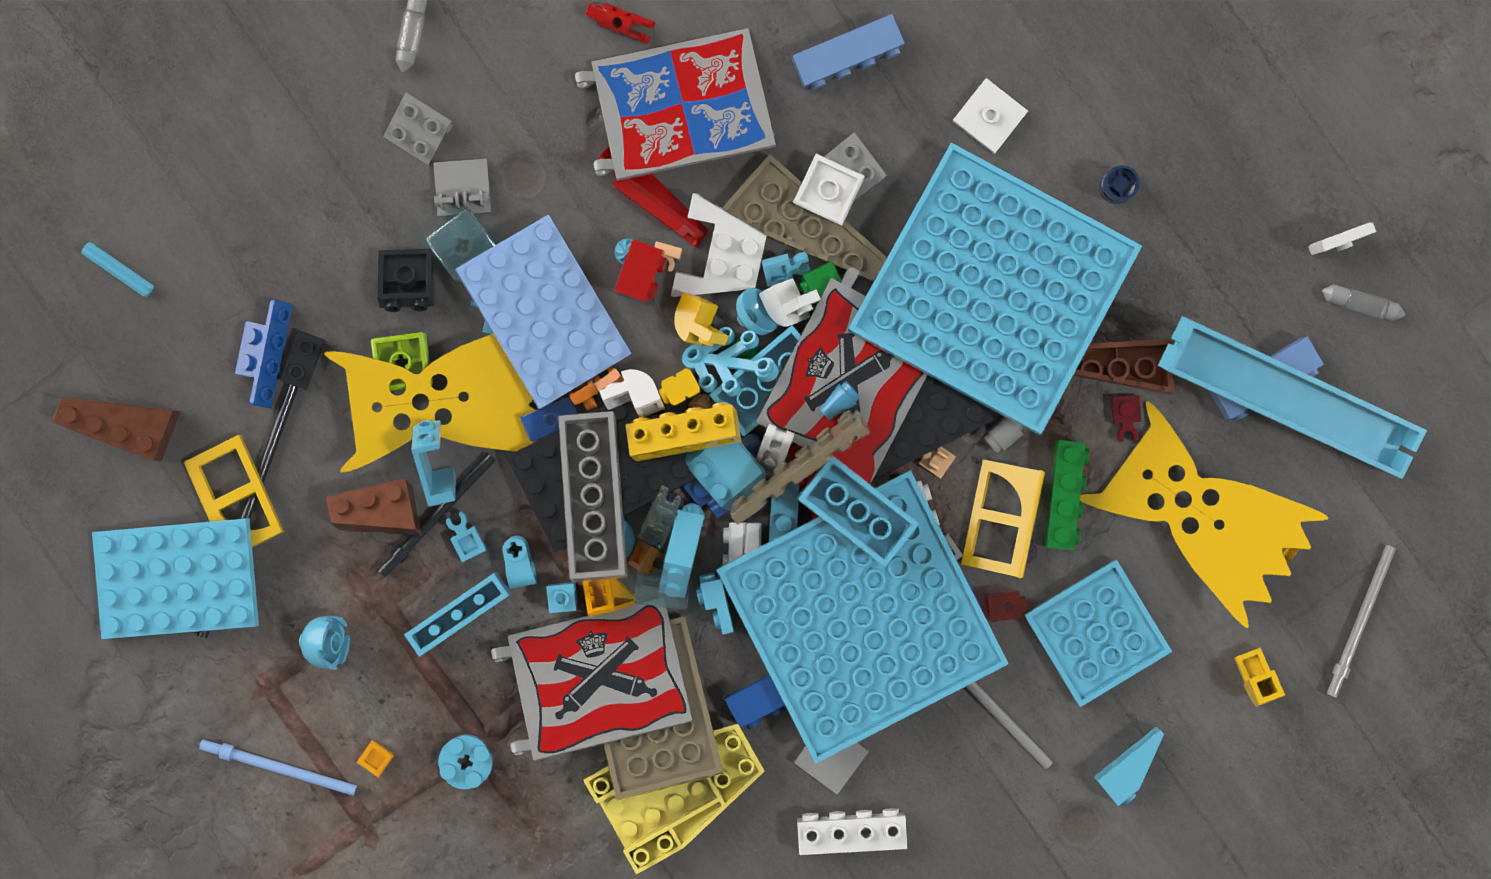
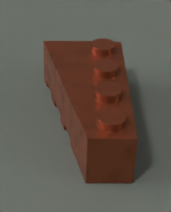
[1073,339,1175,394]
[52,397,181,461]

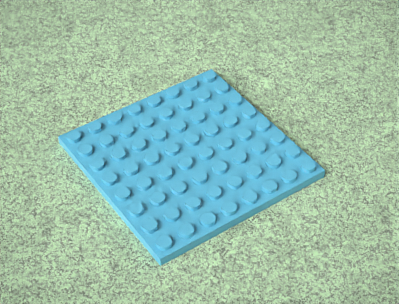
[847,143,1142,436]
[716,470,1008,764]

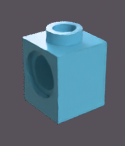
[547,582,578,613]

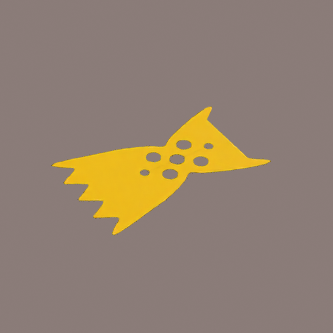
[324,334,537,472]
[1080,401,1329,628]

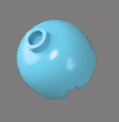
[299,615,350,670]

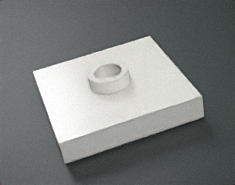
[952,78,1028,154]
[793,154,865,226]
[1308,222,1376,256]

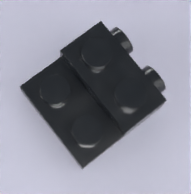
[377,249,435,313]

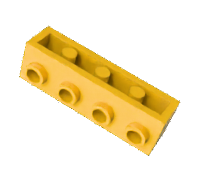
[626,402,741,462]

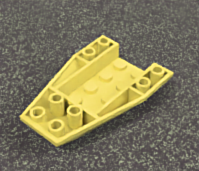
[583,724,765,875]

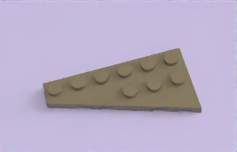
[722,154,887,281]
[730,409,870,525]

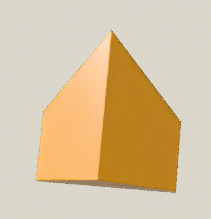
[582,579,643,617]

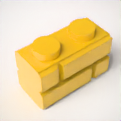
[658,368,701,406]

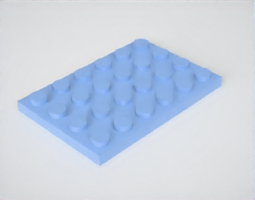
[455,214,631,409]

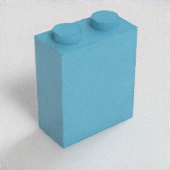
[658,510,704,598]

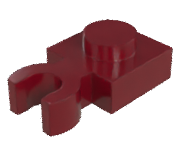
[1111,395,1141,442]

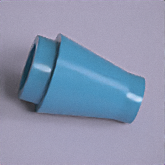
[819,381,861,420]

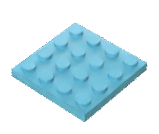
[1023,559,1172,707]

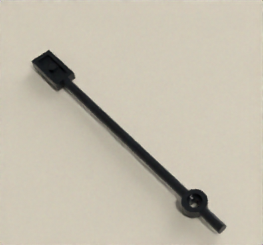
[197,330,325,639]

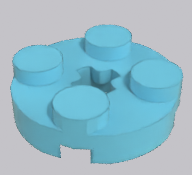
[438,734,493,789]

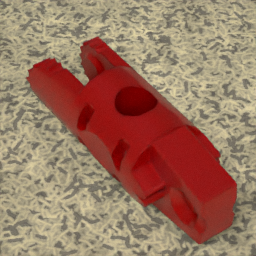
[585,2,656,44]

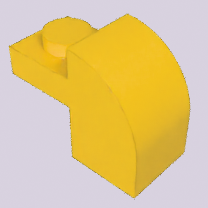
[675,292,729,347]
[1234,648,1285,707]

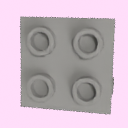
[383,92,453,165]
[824,132,887,201]
[434,159,491,216]

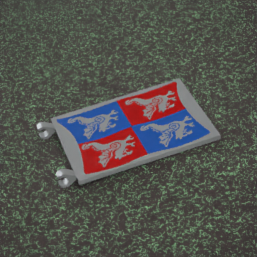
[575,28,776,181]

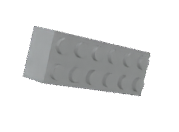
[559,411,628,582]

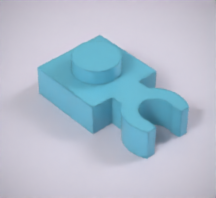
[761,252,811,287]
[446,511,487,562]

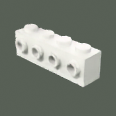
[797,808,907,855]

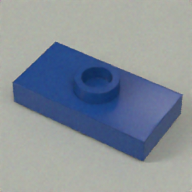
[520,396,577,442]

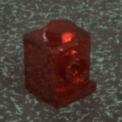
[985,590,1027,623]

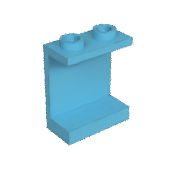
[411,420,456,507]

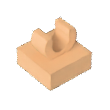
[655,241,683,272]
[918,447,956,479]

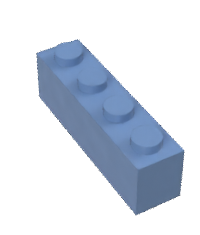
[792,14,905,91]
[1209,337,1324,421]

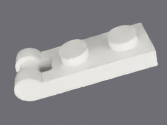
[756,424,795,479]

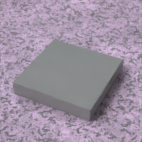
[794,742,869,794]

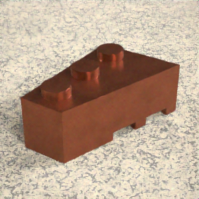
[326,478,422,536]

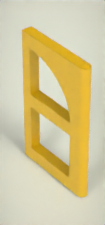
[184,435,284,548]
[961,460,1045,579]

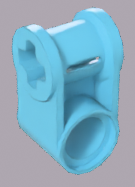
[503,535,537,589]

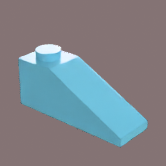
[1094,727,1164,806]

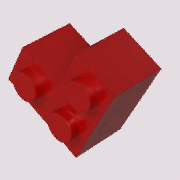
[614,239,667,304]

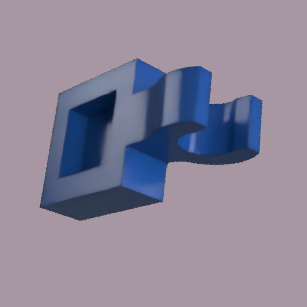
[684,479,727,518]

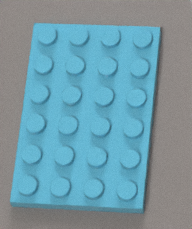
[92,518,259,639]

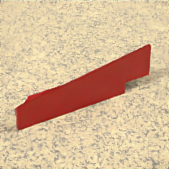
[597,147,708,248]

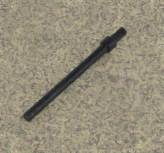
[378,453,496,577]

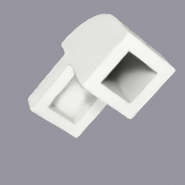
[759,278,821,327]
[599,370,665,418]

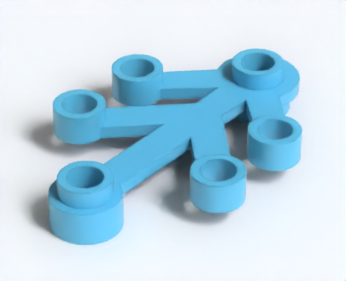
[682,327,779,396]

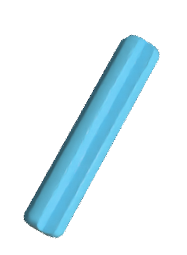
[81,242,154,297]

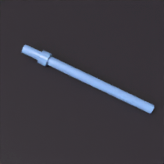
[199,739,357,796]

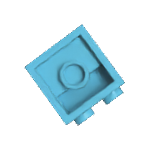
[696,572,734,634]

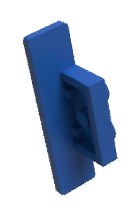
[235,299,293,408]

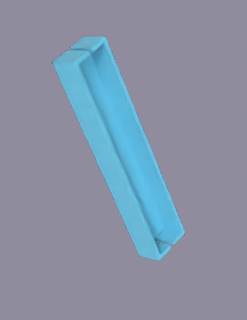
[1158,316,1427,479]

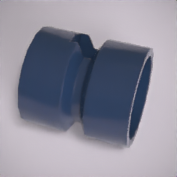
[1099,165,1140,204]

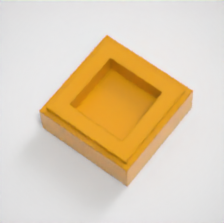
[357,739,395,778]

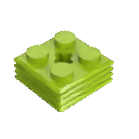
[371,332,433,391]

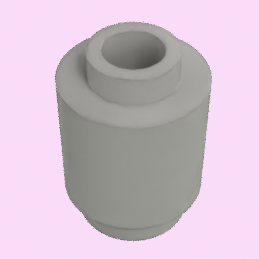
[983,416,1024,454]

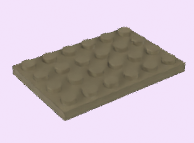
[604,616,724,801]

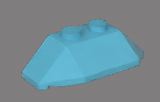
[685,442,769,518]

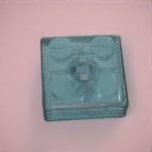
[425,208,496,282]

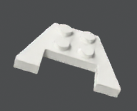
[671,193,767,297]

